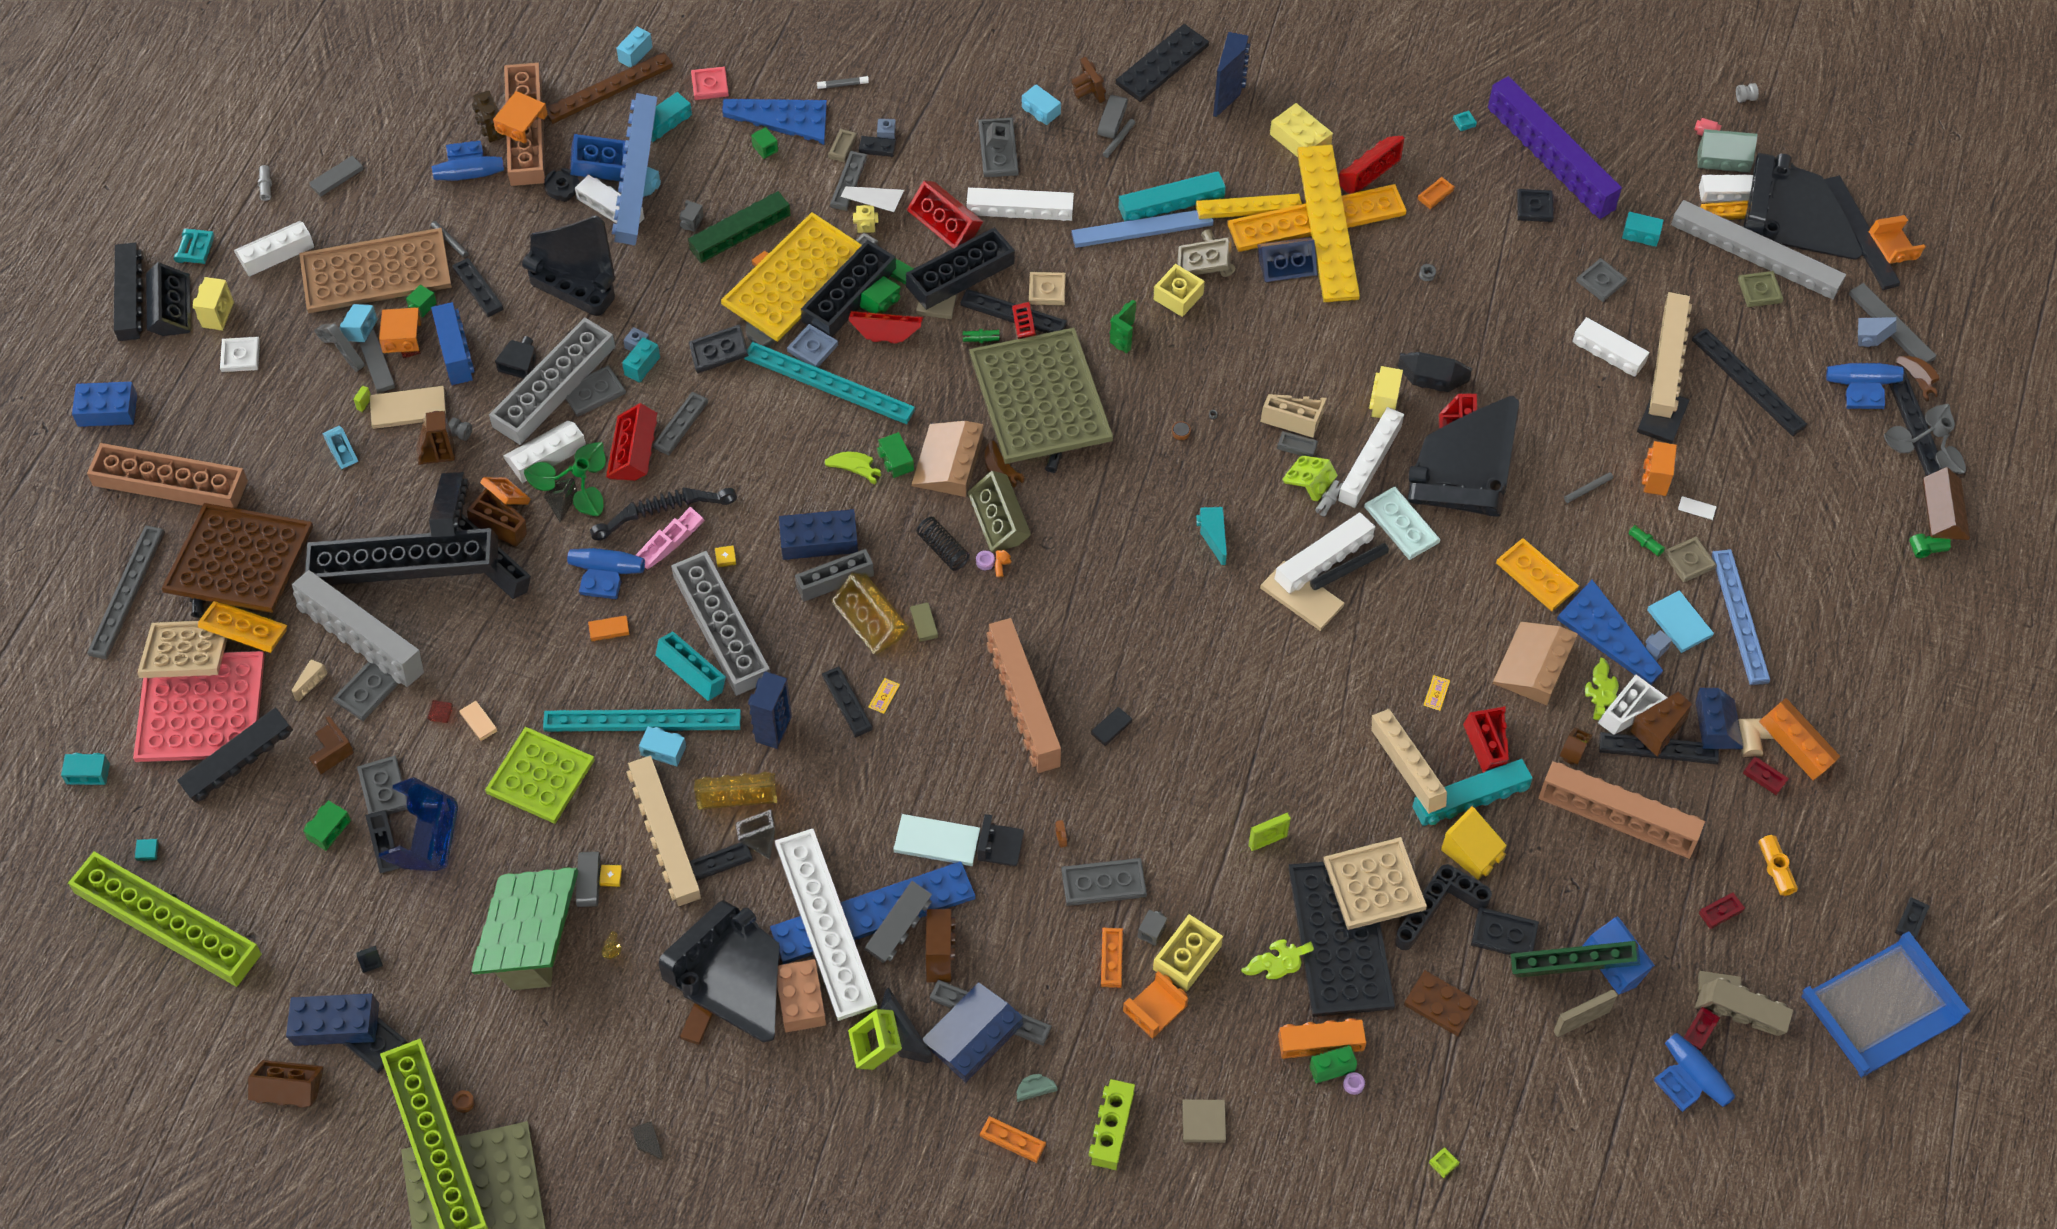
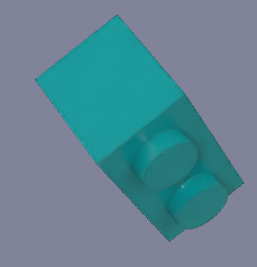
[1622,212,1664,247]
[622,337,660,383]
[61,753,110,785]

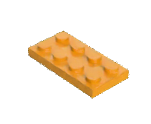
[1496,538,1579,611]
[198,601,287,653]

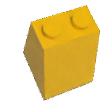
[1441,806,1506,880]

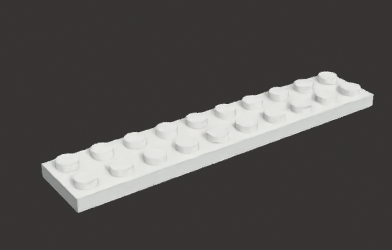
[775,829,877,1021]

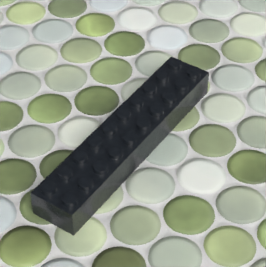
[305,528,499,585]

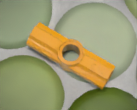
[1758,835,1798,896]

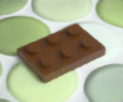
[1404,970,1479,1036]

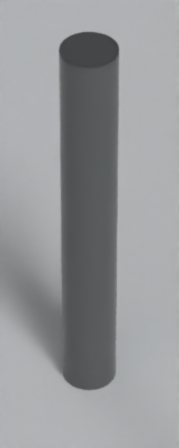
[1103,119,1135,158]
[431,221,468,258]
[1564,472,1613,503]

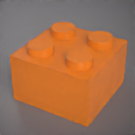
[1641,441,1677,496]

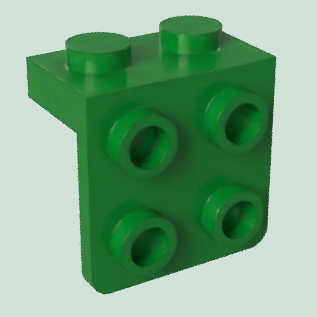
[1109,300,1136,354]

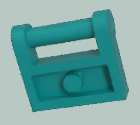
[173,229,215,264]

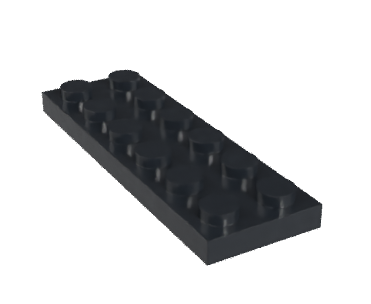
[1115,24,1209,102]

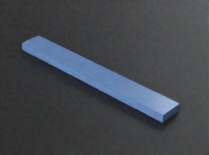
[1072,210,1213,248]
[1712,549,1770,685]

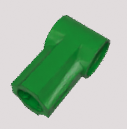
[1909,534,1951,558]

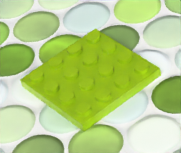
[485,727,595,824]

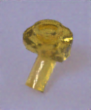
[602,931,621,959]

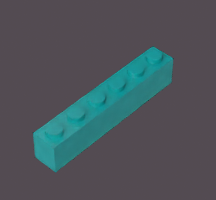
[1118,171,1226,222]
[1412,759,1533,826]

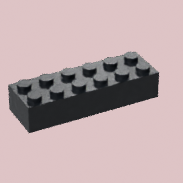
[906,227,1015,310]
[801,240,896,337]

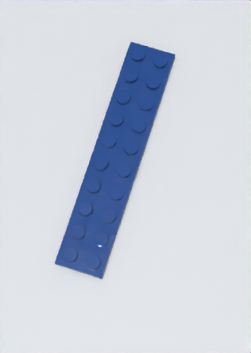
[770,861,975,965]

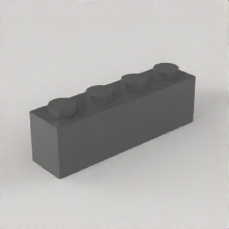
[795,549,874,602]
[864,881,932,963]

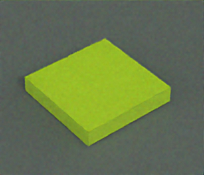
[1249,813,1291,851]

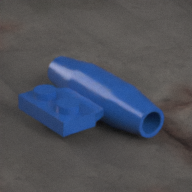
[431,140,504,181]
[1826,363,1903,409]
[567,548,645,599]
[1654,1033,1736,1112]

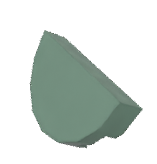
[1017,1074,1057,1102]

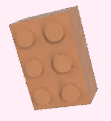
[777,959,826,1033]

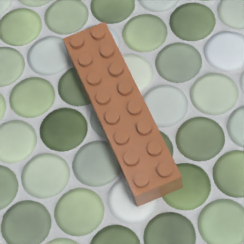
[504,63,546,186]
[87,443,248,508]
[986,618,1061,773]
[1538,761,1705,859]

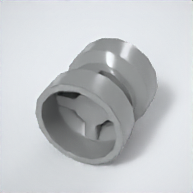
[1736,83,1759,102]

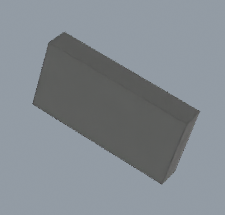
[1277,431,1318,457]

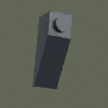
[365,809,400,873]

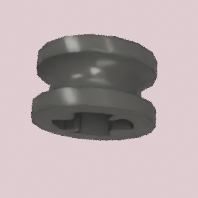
[1419,264,1436,281]

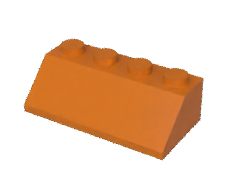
[1759,698,1840,780]

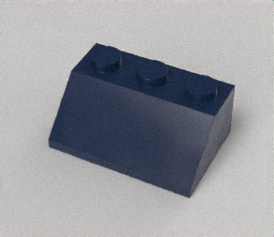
[1258,237,1318,282]
[1695,688,1743,749]

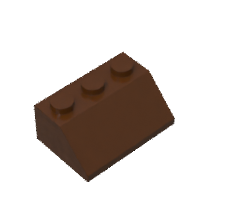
[248,1060,324,1108]

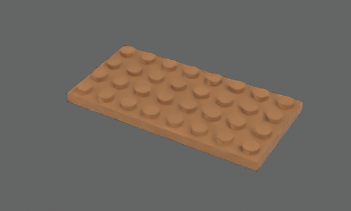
[299,228,452,313]

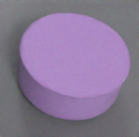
[976,551,995,570]
[1343,1072,1365,1095]

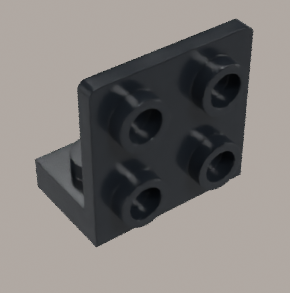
[977,814,1024,866]

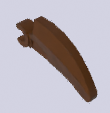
[1896,356,1939,401]
[984,441,1024,488]

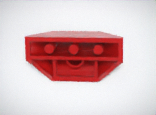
[849,311,923,344]
[1439,394,1477,429]

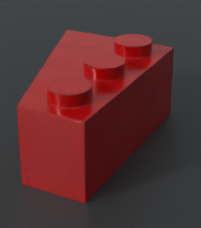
[1463,706,1509,773]

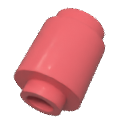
[1694,118,1722,136]

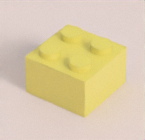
[1153,264,1205,317]
[193,277,234,331]
[1369,366,1403,418]

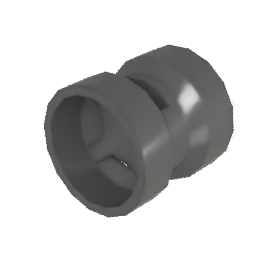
[449,417,473,441]

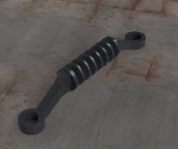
[590,487,737,541]

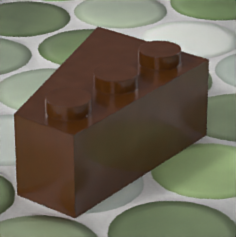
[417,411,455,465]
[467,488,527,547]
[1631,691,1692,757]
[926,909,956,982]

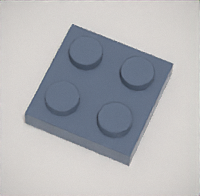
[787,324,838,368]

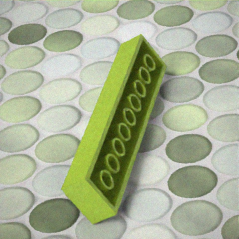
[68,852,262,987]
[380,1038,488,1229]

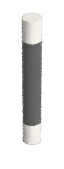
[817,76,869,89]

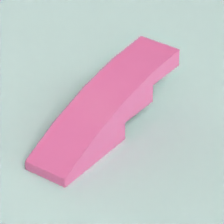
[636,507,705,570]

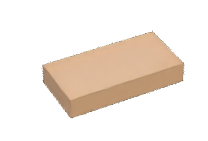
[459,701,497,741]

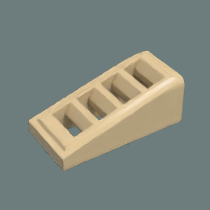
[292,660,327,701]

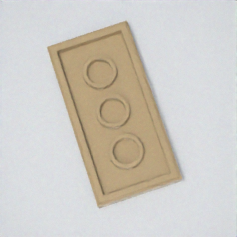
[370,386,447,429]
[1260,561,1344,631]

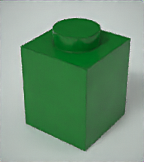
[751,127,778,159]
[406,284,437,318]

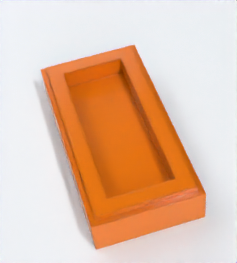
[1418,177,1455,209]
[588,616,629,641]

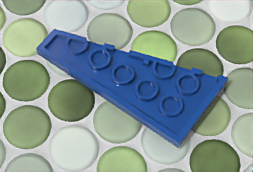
[722,99,827,145]
[1557,580,1663,685]

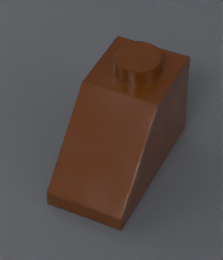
[1560,727,1593,764]

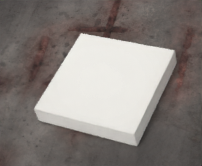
[220,337,260,372]

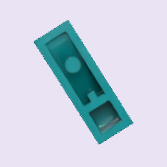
[1196,507,1227,565]

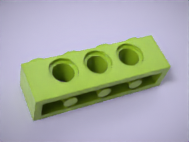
[1089,1079,1135,1170]

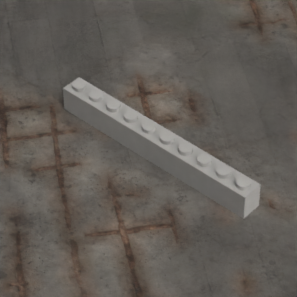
[1671,200,1846,299]

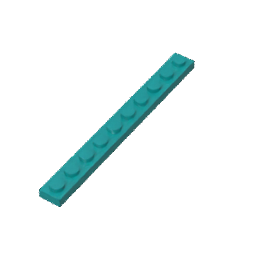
[744,342,915,424]
[543,709,741,732]

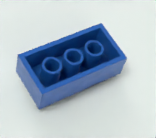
[431,302,474,385]

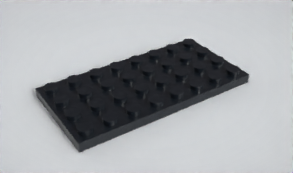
[1288,861,1395,1017]

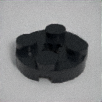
[544,168,580,202]

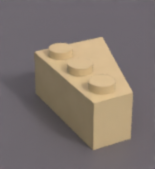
[1260,394,1326,438]

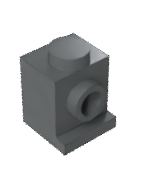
[679,200,704,232]

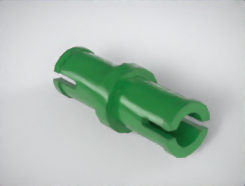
[962,329,1000,343]
[1628,525,1665,557]

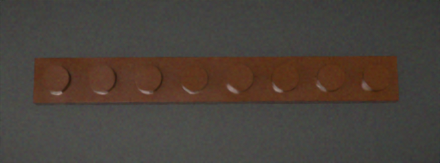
[546,52,673,124]

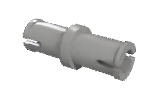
[258,165,272,201]
[1315,480,1343,516]

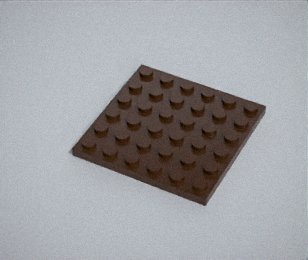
[162,503,313,613]

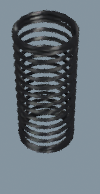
[916,516,970,571]

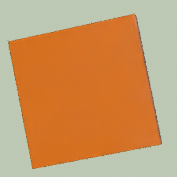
[480,477,531,505]

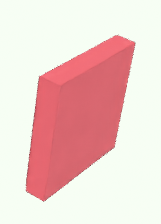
[691,66,729,100]

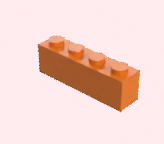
[1278,1018,1366,1059]

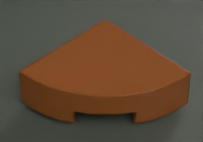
[1055,820,1067,848]

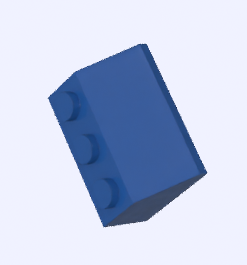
[1583,917,1655,995]

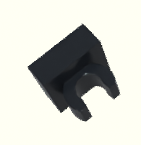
[356,946,383,973]

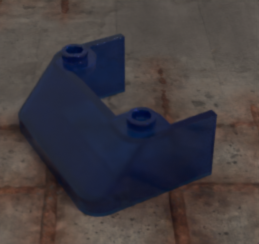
[378,777,458,871]

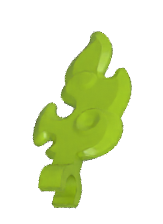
[1585,658,1619,721]
[1241,940,1314,979]

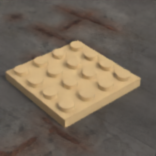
[138,621,227,678]
[1323,837,1427,930]

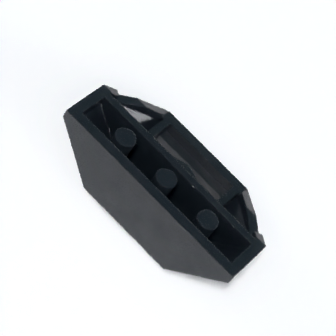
[1398,352,1472,392]
[880,988,932,1063]

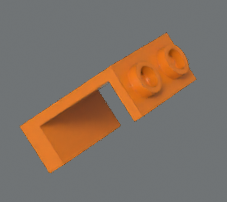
[493,91,548,143]
[1868,215,1925,264]
[379,308,421,353]
[1123,971,1188,1039]

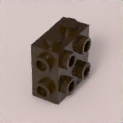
[472,90,506,143]

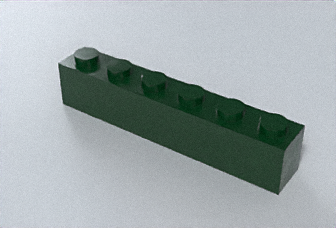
[688,191,791,263]
[1511,941,1641,978]

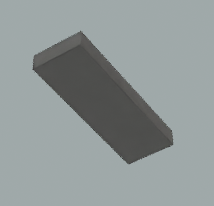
[309,156,364,197]

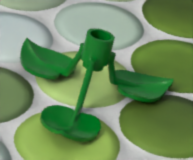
[524,442,606,516]

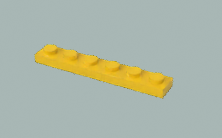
[1196,194,1302,219]

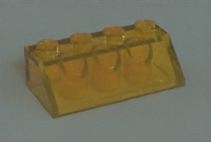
[831,573,909,655]
[694,772,777,809]

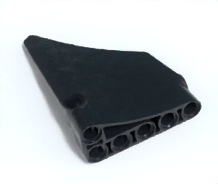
[1743,152,1862,260]
[522,215,616,316]
[1407,396,1520,517]
[659,900,780,1042]

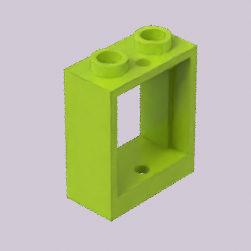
[848,1009,902,1070]

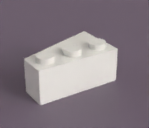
[1598,675,1668,735]

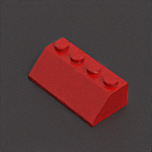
[1338,136,1405,194]
[907,181,984,248]
[606,403,657,481]

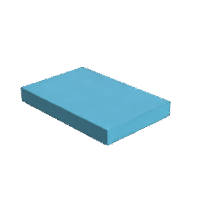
[1647,590,1714,653]

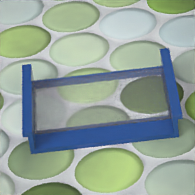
[1801,931,1970,1078]

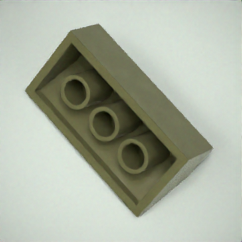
[967,471,1031,553]

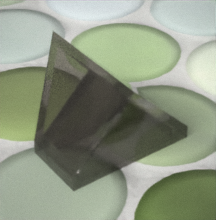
[544,478,577,522]
[736,810,776,859]

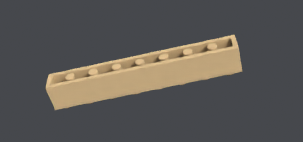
[1649,292,1692,418]
[626,756,701,906]

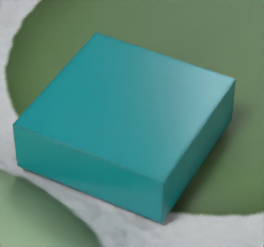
[1453,111,1477,131]
[135,839,159,861]

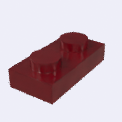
[1743,757,1789,796]
[1699,892,1745,929]
[1683,1007,1720,1051]

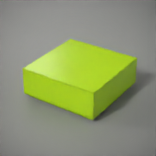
[353,386,371,412]
[1429,1147,1460,1178]

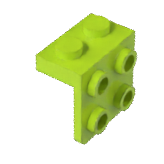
[1282,456,1338,501]

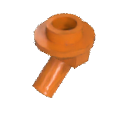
[995,550,1011,577]

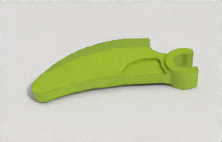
[825,452,881,484]

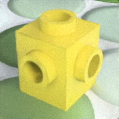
[853,205,878,233]

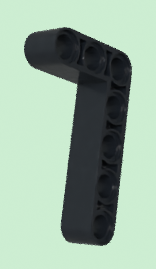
[1395,864,1492,950]

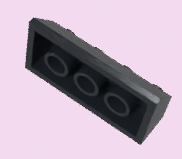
[146,262,191,336]

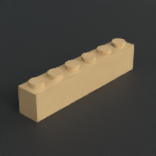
[1372,709,1447,814]

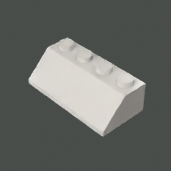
[234,221,314,276]
[503,421,586,483]

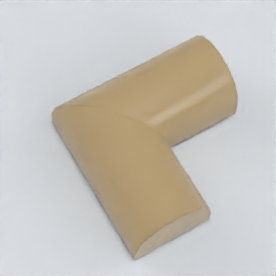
[1738,718,1774,757]

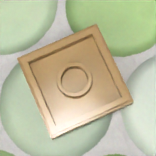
[1029,272,1066,305]

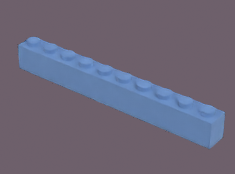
[612,93,657,245]

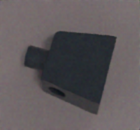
[495,336,537,379]

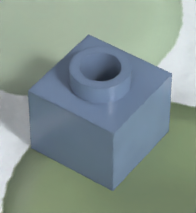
[877,119,896,139]
[624,327,650,351]
[1645,630,1672,661]

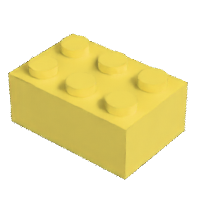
[1270,103,1333,157]
[1153,914,1223,992]

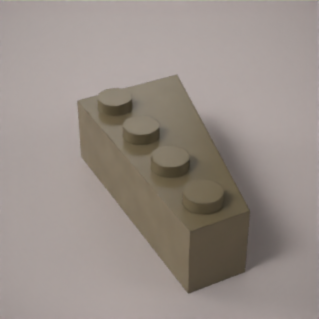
[1695,978,1793,1036]

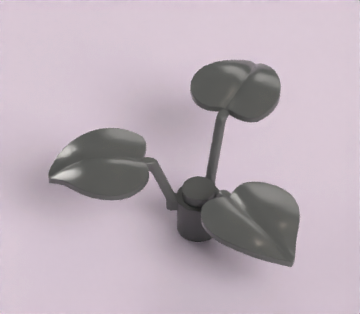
[1884,404,1966,474]

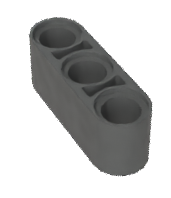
[1097,95,1128,139]
[576,852,600,907]

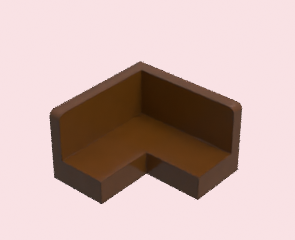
[309,715,354,775]

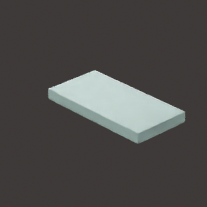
[1364,487,1440,560]
[894,814,980,866]

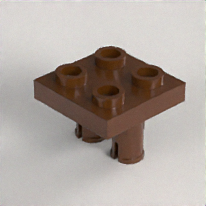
[1071,57,1106,104]

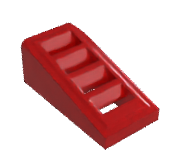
[1012,302,1036,339]

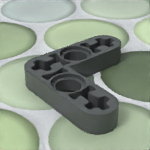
[315,323,365,372]

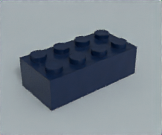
[779,509,858,560]
[748,672,792,749]
[286,993,379,1046]

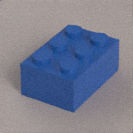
[570,134,626,181]
[72,382,137,427]

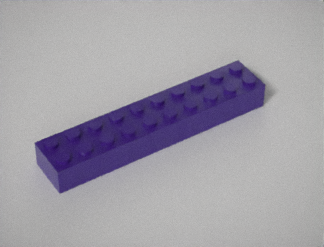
[1488,76,1622,219]

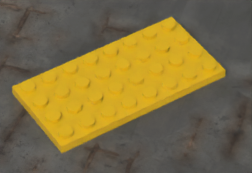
[721,212,862,342]

